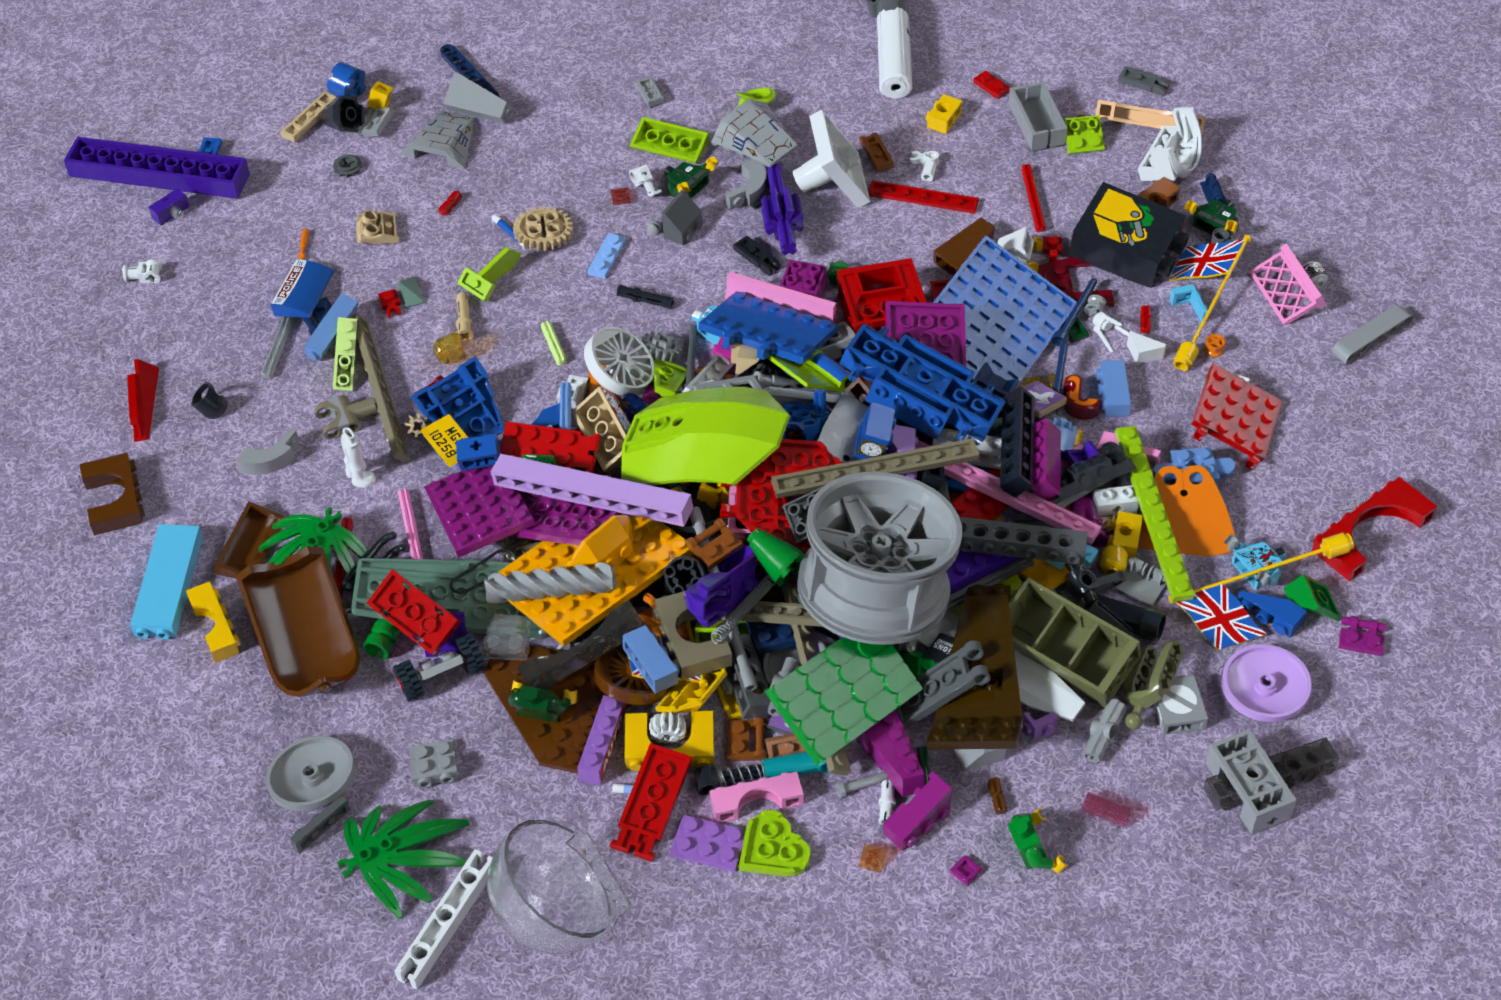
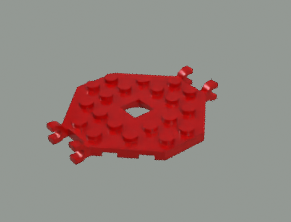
[720,439,842,554]

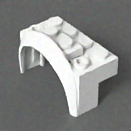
[1138,107,1202,182]

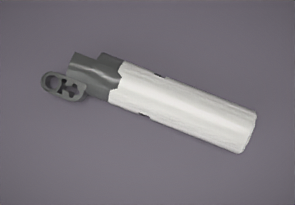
[866,0,912,99]

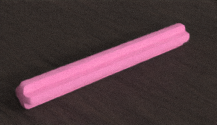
[398,489,423,559]

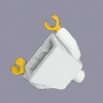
[997,227,1043,272]

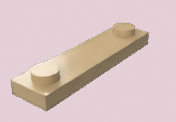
[280,91,338,143]

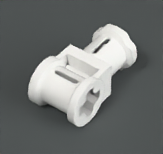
[122,259,162,283]

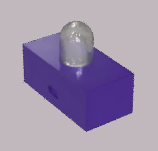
[148,188,190,225]

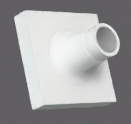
[793,110,870,207]

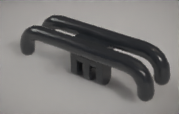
[341,532,407,600]

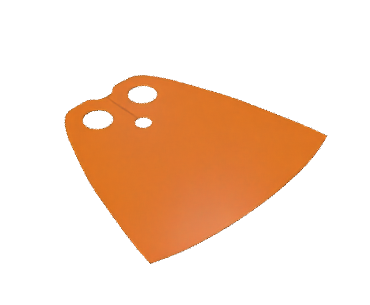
[1138,465,1235,557]

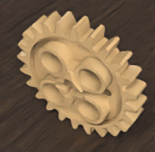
[513,206,573,251]

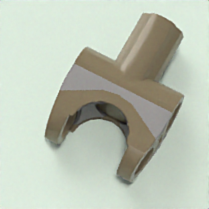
[314,395,378,439]

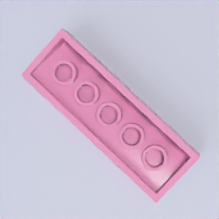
[725,272,836,324]

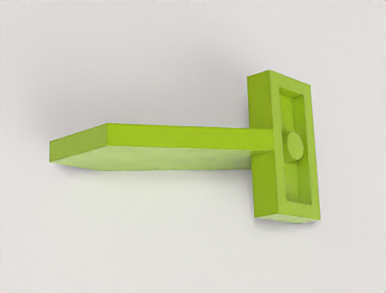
[457,247,522,302]

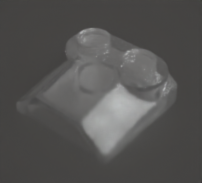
[483,614,532,660]

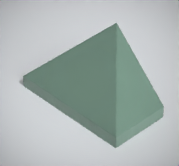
[397,276,425,308]

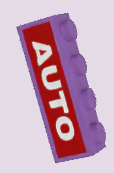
[577,695,626,785]

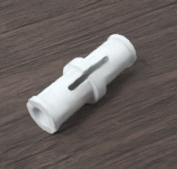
[878,780,896,825]

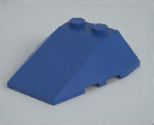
[411,356,504,438]

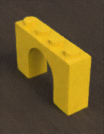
[625,711,714,771]

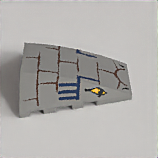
[711,99,798,168]
[399,111,475,169]

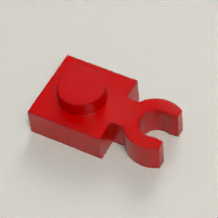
[377,289,401,318]

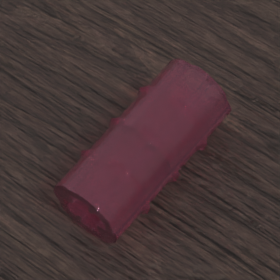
[1082,792,1132,827]

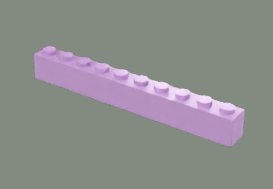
[490,454,693,527]

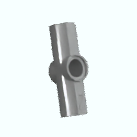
[1082,699,1127,764]

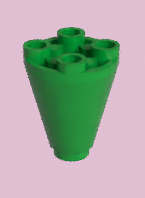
[747,528,806,587]

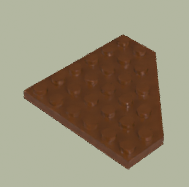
[484,639,608,774]

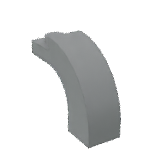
[726,158,767,210]

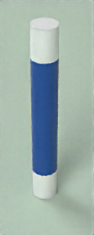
[492,214,529,249]

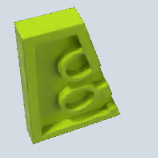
[653,357,687,397]

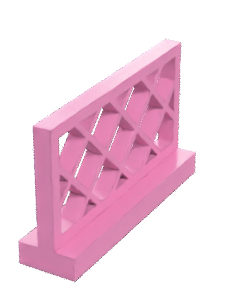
[1249,243,1327,325]

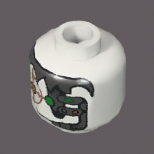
[1302,261,1328,289]

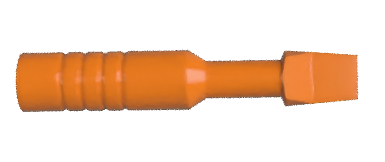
[298,229,310,260]

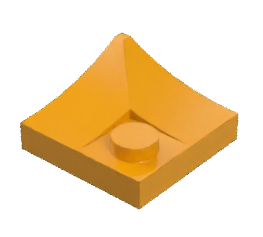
[1018,559,1069,590]

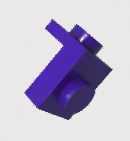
[1063,441,1099,466]

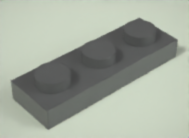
[290,795,350,854]

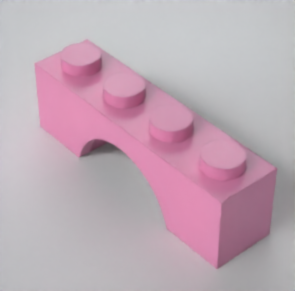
[710,772,804,823]

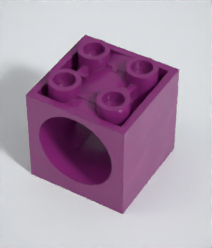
[780,259,826,299]

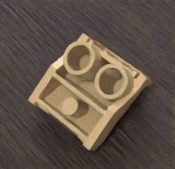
[356,210,399,244]

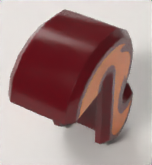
[1063,374,1101,420]

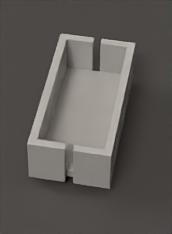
[1009,81,1067,151]

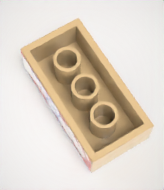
[571,386,631,474]

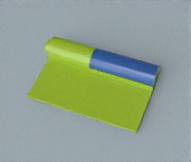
[767,349,854,392]

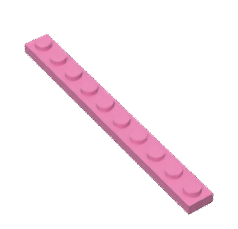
[916,440,1102,544]

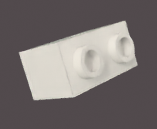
[1092,485,1139,516]

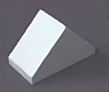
[1127,331,1166,365]

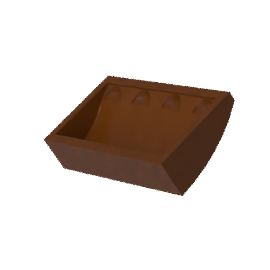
[213,501,285,579]

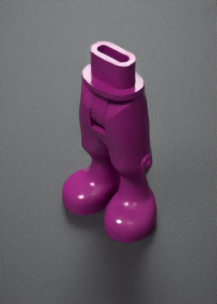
[1070,493,1108,547]

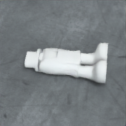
[341,427,376,488]

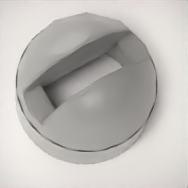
[647,220,662,236]

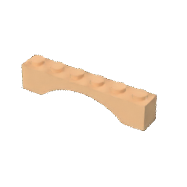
[1095,100,1206,135]

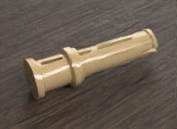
[456,292,474,342]

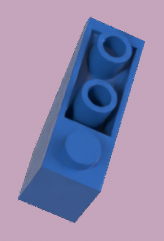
[1237,591,1307,638]

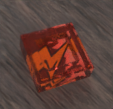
[611,188,631,206]

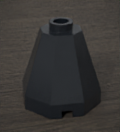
[321,95,365,133]

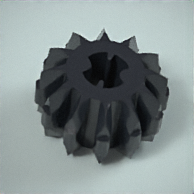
[749,359,784,377]

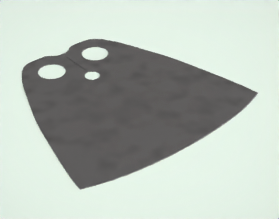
[818,394,887,463]

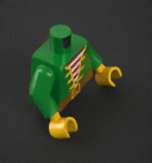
[1007,808,1068,873]

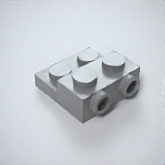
[819,321,856,361]
[409,739,459,788]

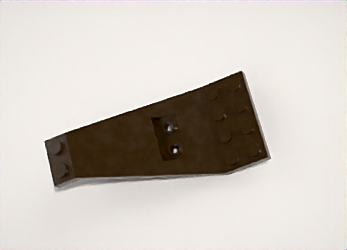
[927,584,1023,750]

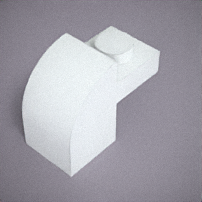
[556,375,589,410]

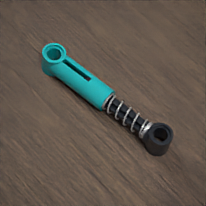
[694,751,829,796]

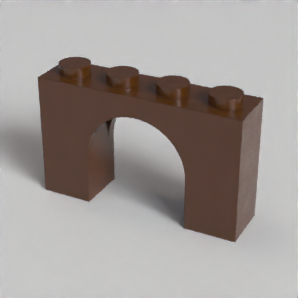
[80,452,145,536]

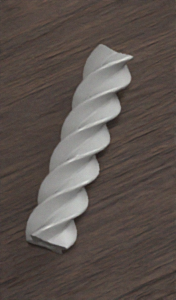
[484,562,617,604]

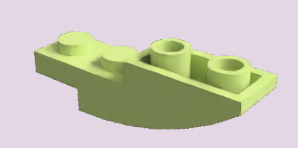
[333,317,357,392]

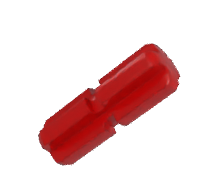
[438,190,462,216]
[1140,305,1151,334]

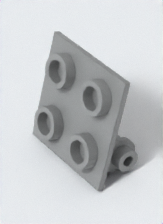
[1114,557,1166,607]

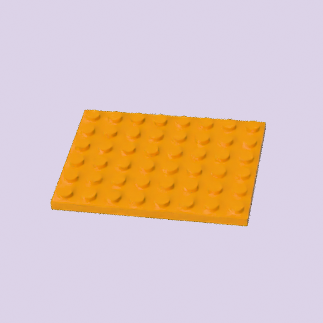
[497,513,693,647]

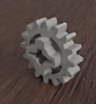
[641,331,682,362]

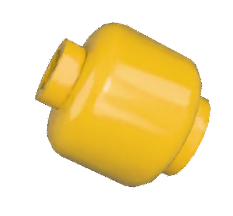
[1099,544,1128,575]

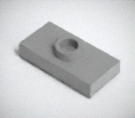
[635,77,665,108]

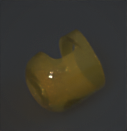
[433,331,466,364]

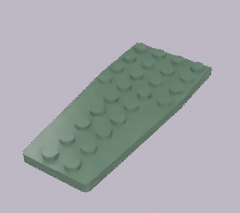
[352,558,543,639]

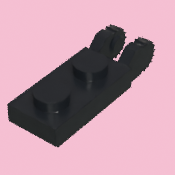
[733,236,781,276]

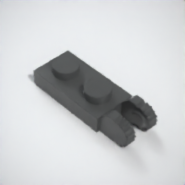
[1118,66,1170,96]

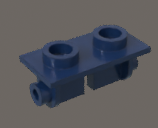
[1200,173,1226,203]

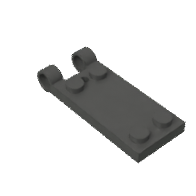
[895,640,990,729]

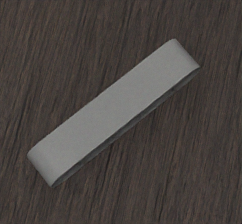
[1332,304,1413,365]

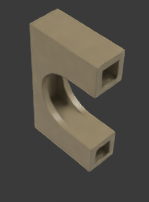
[652,591,732,680]

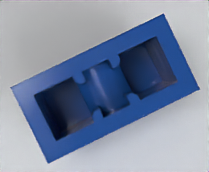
[456,434,501,471]

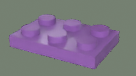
[670,815,746,872]

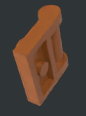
[685,518,743,570]
[727,717,767,761]

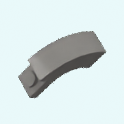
[235,428,300,475]

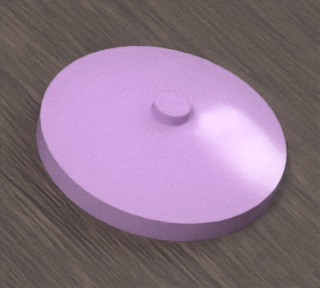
[1222,644,1312,722]

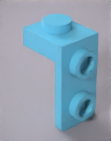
[1169,284,1208,322]

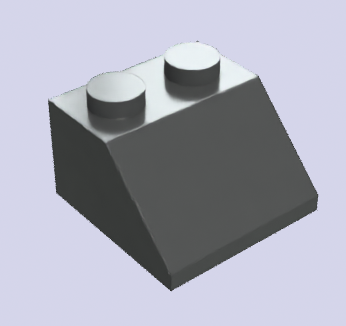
[662,190,703,245]

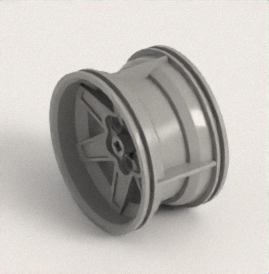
[797,472,962,645]

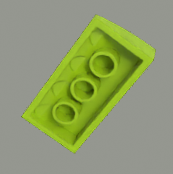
[630,117,710,164]

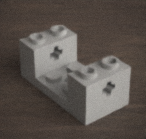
[1206,729,1297,835]

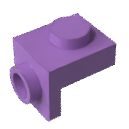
[1023,712,1058,739]

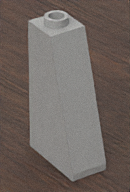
[443,72,512,124]

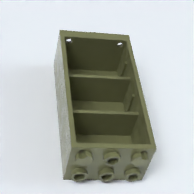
[1008,577,1141,708]

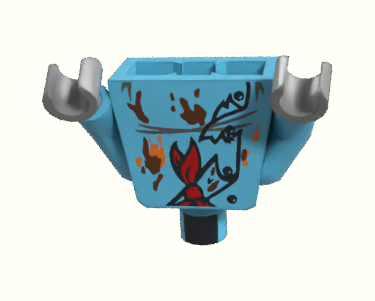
[1224,534,1286,590]

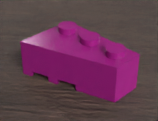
[883,771,952,851]

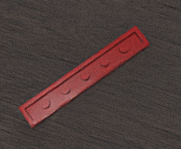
[868,180,979,214]

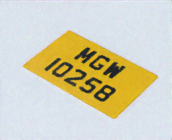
[420,414,467,467]

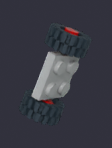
[393,633,486,702]

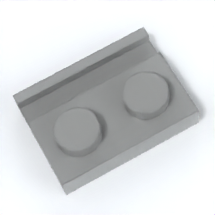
[355,108,393,137]

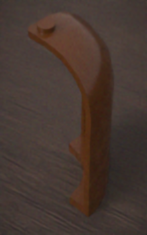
[236,546,360,697]

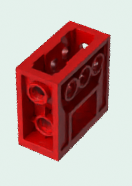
[837,258,927,334]

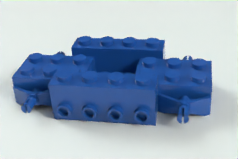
[840,324,1005,442]

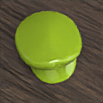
[735,88,776,106]

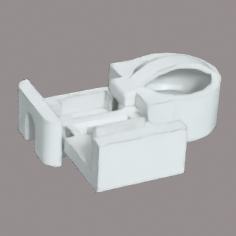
[629,164,662,197]

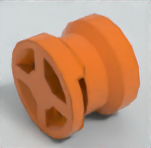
[1204,334,1226,357]

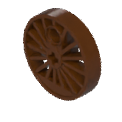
[594,644,673,705]

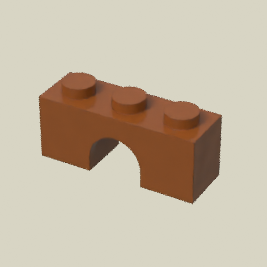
[1138,177,1180,208]

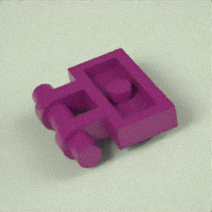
[1338,616,1386,656]

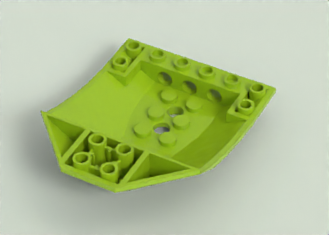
[621,387,790,487]

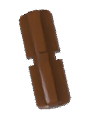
[988,777,1007,814]

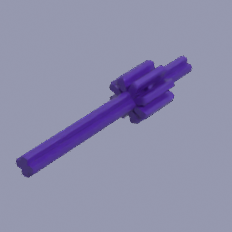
[761,161,804,255]

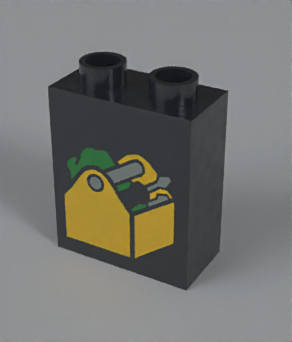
[1068,182,1190,288]

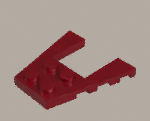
[1037,257,1115,307]

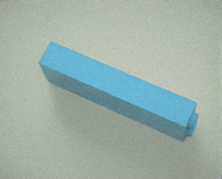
[130,524,203,640]

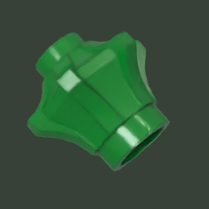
[826,260,848,285]

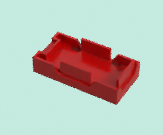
[366,569,462,656]

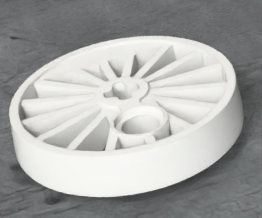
[584,327,655,396]

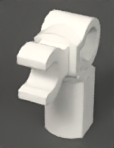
[910,151,939,182]

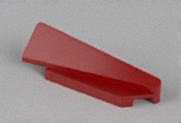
[127,359,159,442]

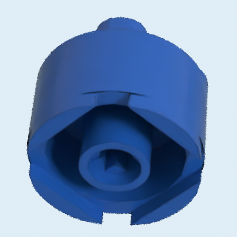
[327,62,366,97]

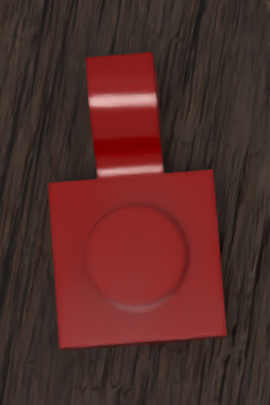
[1043,236,1062,262]

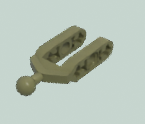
[1123,640,1183,730]

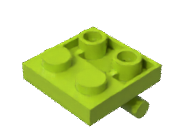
[1063,115,1105,155]

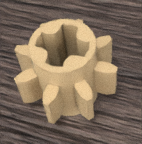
[404,412,428,438]

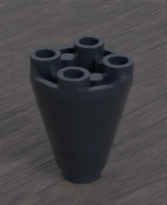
[664,555,709,594]

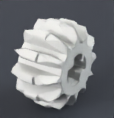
[649,712,686,744]

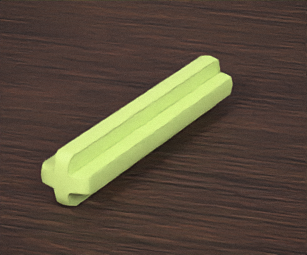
[541,321,567,366]

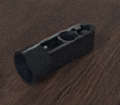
[1083,594,1166,642]

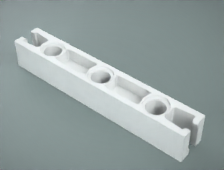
[394,849,497,990]

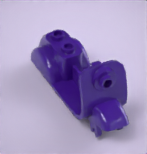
[684,544,771,628]

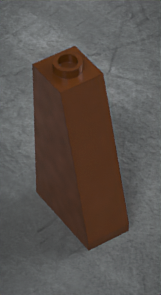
[933,217,995,276]

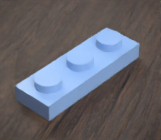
[588,233,626,279]

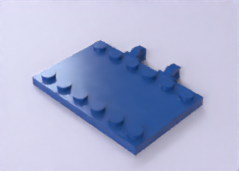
[698,291,838,364]

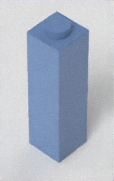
[305,293,358,361]

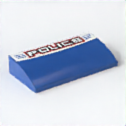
[271,259,334,318]

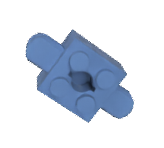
[1153,447,1235,496]

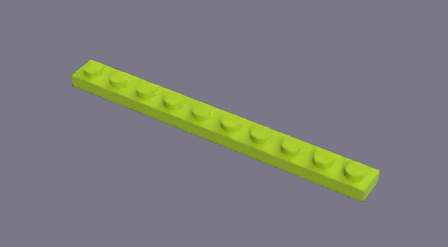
[1115,426,1195,602]

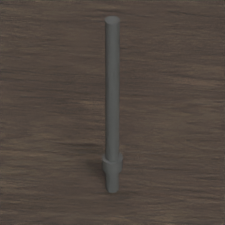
[683,324,697,390]

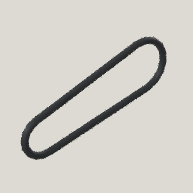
[450,549,518,594]

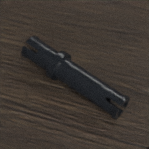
[617,284,674,309]

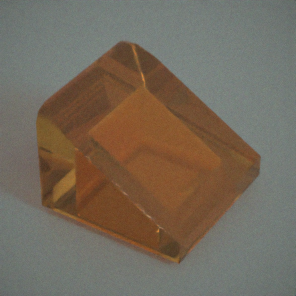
[859,844,888,873]

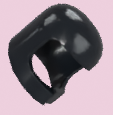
[191,381,228,419]

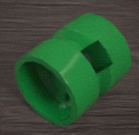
[363,619,401,659]

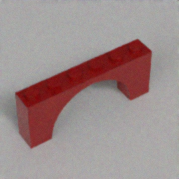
[1312,477,1438,582]

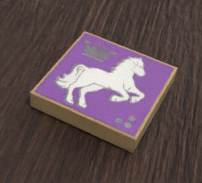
[1024,381,1067,418]

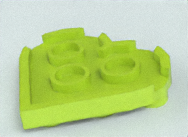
[739,810,810,877]

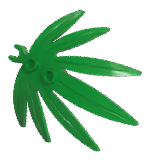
[259,507,368,585]
[337,800,469,919]

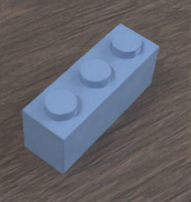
[1096,360,1131,417]
[623,625,680,694]

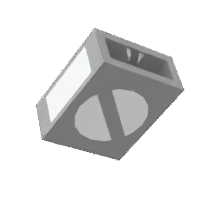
[1153,675,1208,736]

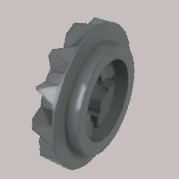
[333,154,362,178]

